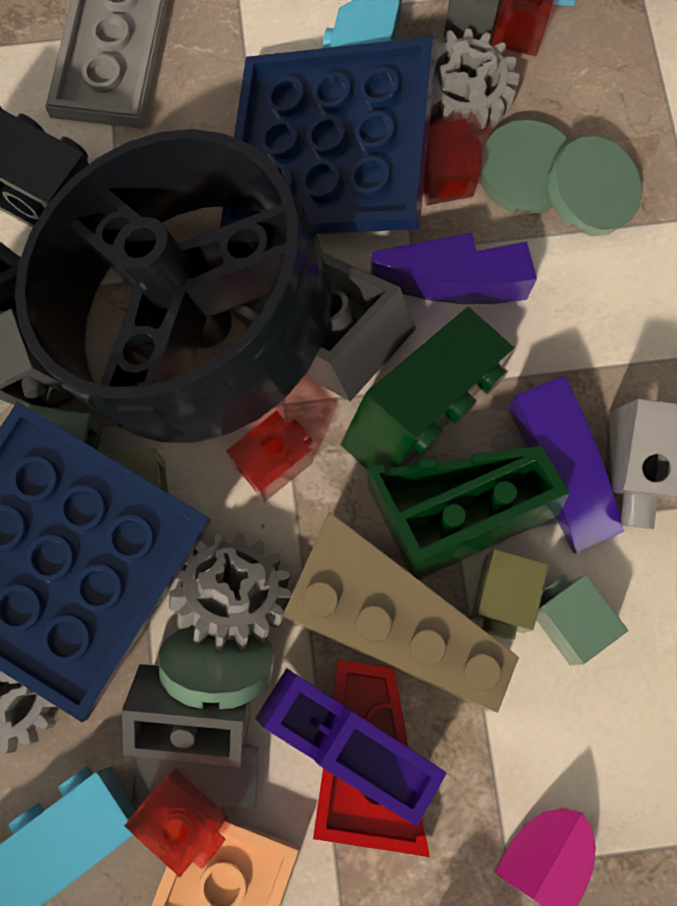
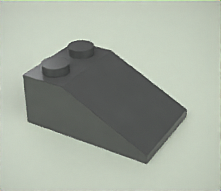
[229,253,416,402]

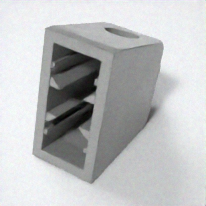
[605,399,677,529]

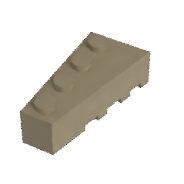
[282,512,519,713]

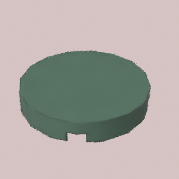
[478,119,570,214]
[547,135,642,236]
[159,625,274,709]

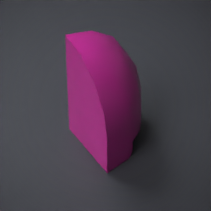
[494,808,596,906]

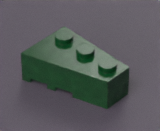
[340,307,515,470]
[367,446,570,580]

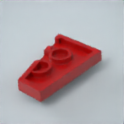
[313,660,430,857]

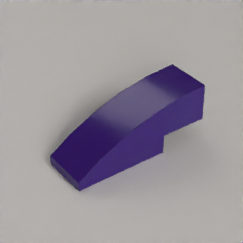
[369,233,537,304]
[508,375,624,554]
[255,668,447,827]

